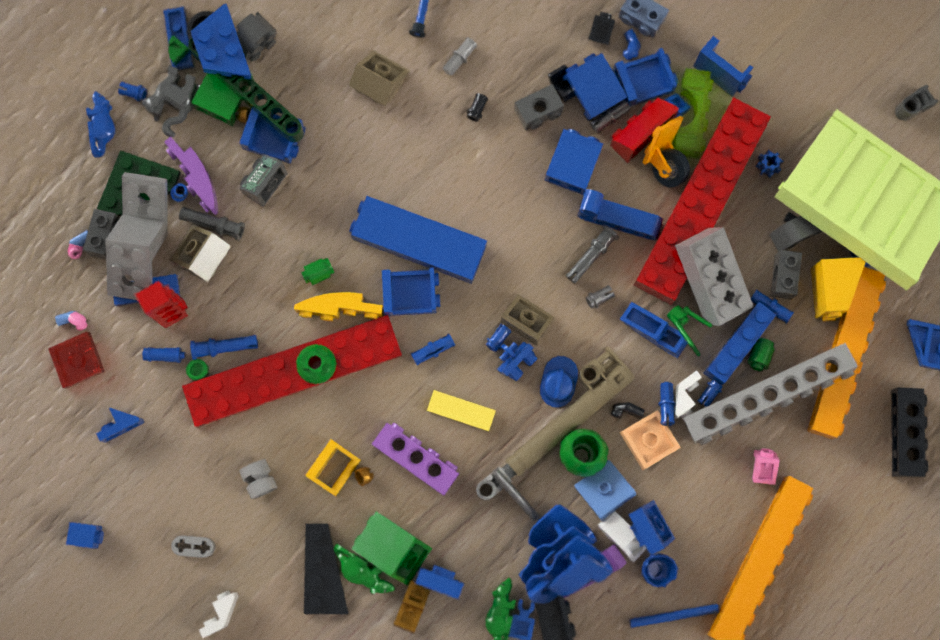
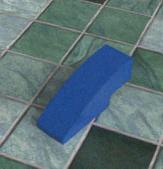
[620,302,688,359]

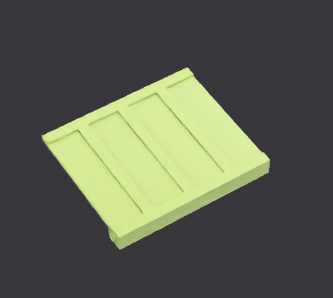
[774,109,940,291]

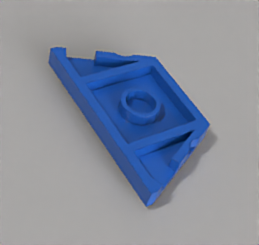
[191,3,251,80]
[907,319,940,371]

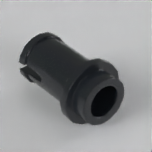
[466,93,488,122]

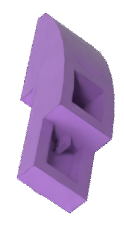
[164,137,218,215]

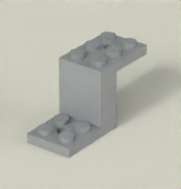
[106,172,168,300]

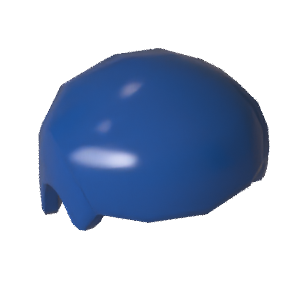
[641,553,678,587]

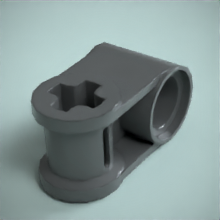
[895,84,939,121]

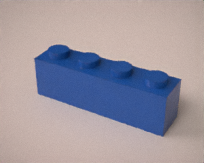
[703,302,776,385]

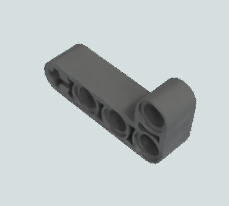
[769,216,823,252]

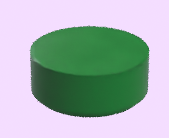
[186,359,209,381]

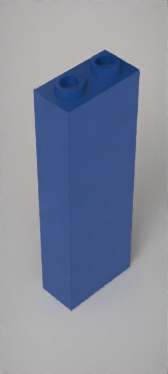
[349,196,487,284]

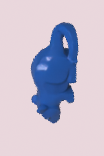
[86,91,116,158]

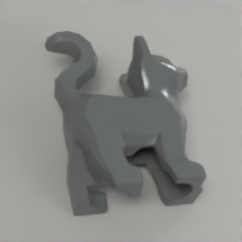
[142,65,200,137]

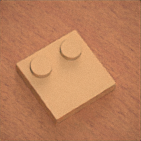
[620,410,681,470]

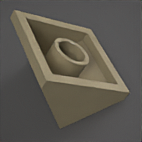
[500,294,554,345]

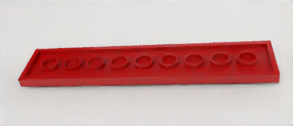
[182,315,402,428]

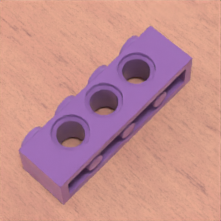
[372,423,459,496]

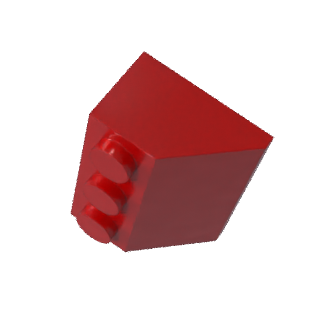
[610,98,679,163]

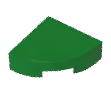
[168,35,190,65]

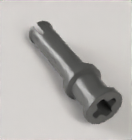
[179,206,245,241]
[565,225,619,284]

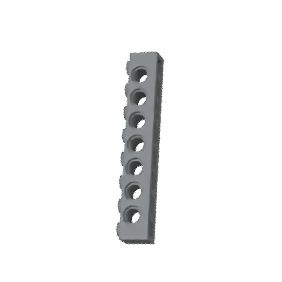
[683,343,858,445]

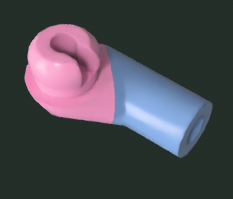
[68,230,88,259]
[55,311,87,331]

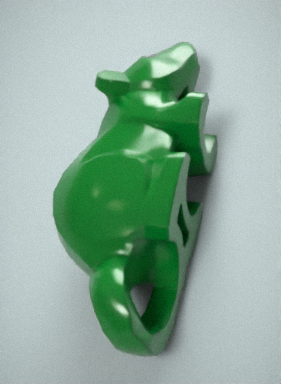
[334,543,395,594]
[485,578,516,640]

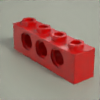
[135,281,188,328]

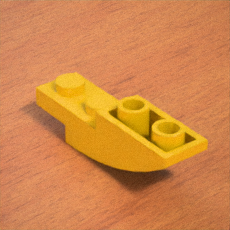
[294,292,384,322]

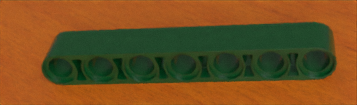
[188,38,304,143]

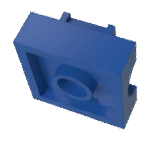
[629,500,675,555]
[416,565,464,599]

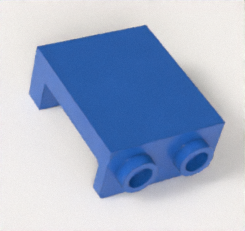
[693,36,753,97]
[613,48,678,107]
[563,53,627,121]
[239,109,305,164]
[544,129,603,195]
[382,267,440,316]

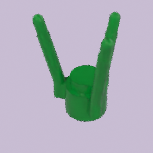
[666,305,713,357]

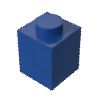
[66,522,104,548]

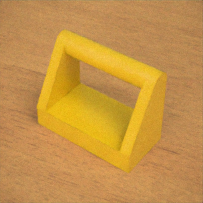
[305,439,361,496]

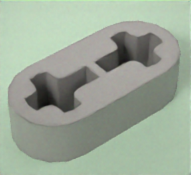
[171,536,216,558]

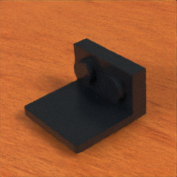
[535,596,577,640]

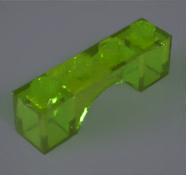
[673,68,714,158]

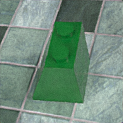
[351,511,432,586]

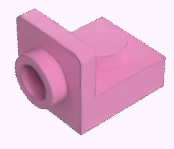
[752,448,780,485]

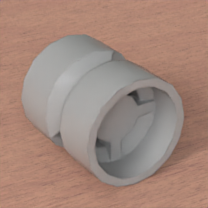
[239,459,278,499]

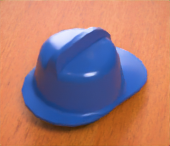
[540,356,578,407]

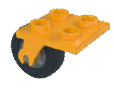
[642,116,690,187]

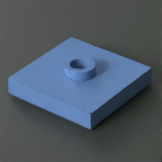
[574,460,637,521]

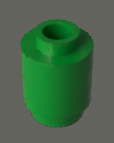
[301,258,335,286]
[747,338,775,372]

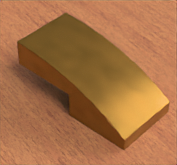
[393,581,431,634]

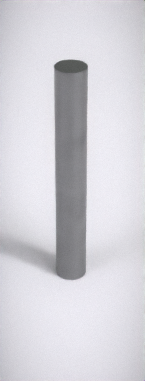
[491,468,539,521]

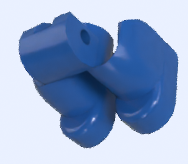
[519,504,613,604]

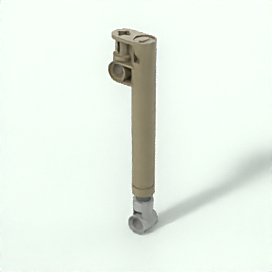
[476,346,635,500]

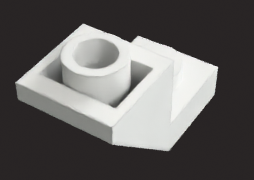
[674,370,702,419]
[598,511,647,562]
[199,590,238,638]

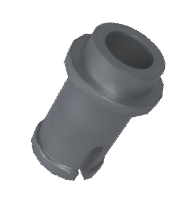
[586,285,615,309]

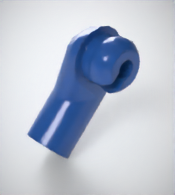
[623,29,641,60]

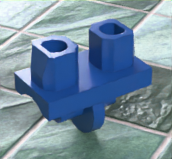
[497,342,538,381]

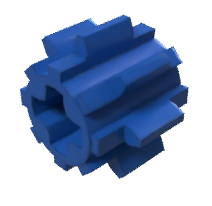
[755,150,784,178]

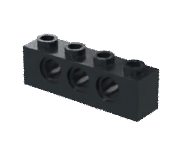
[891,387,928,478]

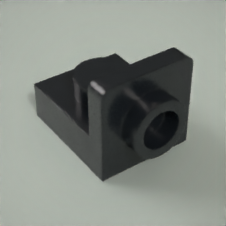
[588,11,615,45]

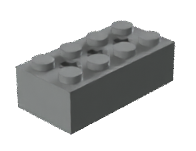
[675,227,754,326]

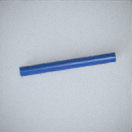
[629,604,719,628]

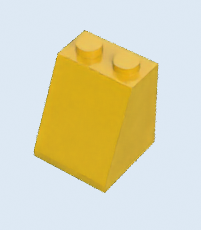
[810,258,866,322]

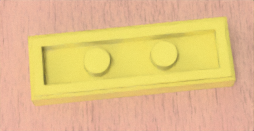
[427,390,496,432]

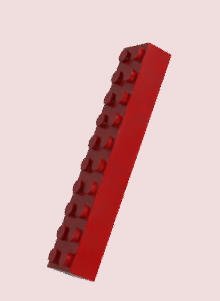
[633,97,771,305]

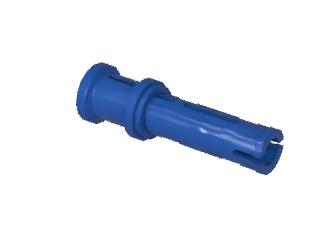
[190,335,258,360]

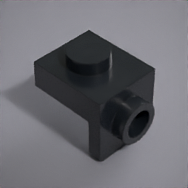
[548,64,576,103]

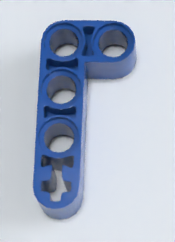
[577,189,663,240]

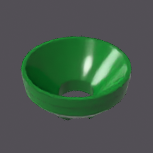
[296,344,336,384]

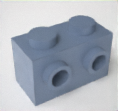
[618,0,669,38]

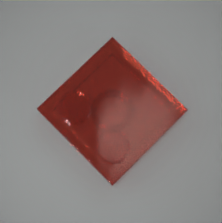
[48,331,105,389]

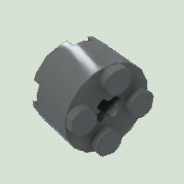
[236,12,277,63]

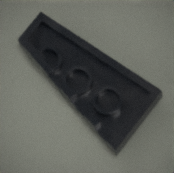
[304,524,349,614]

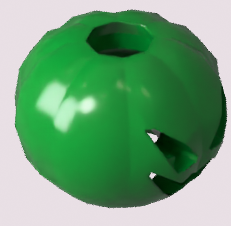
[559,429,609,477]

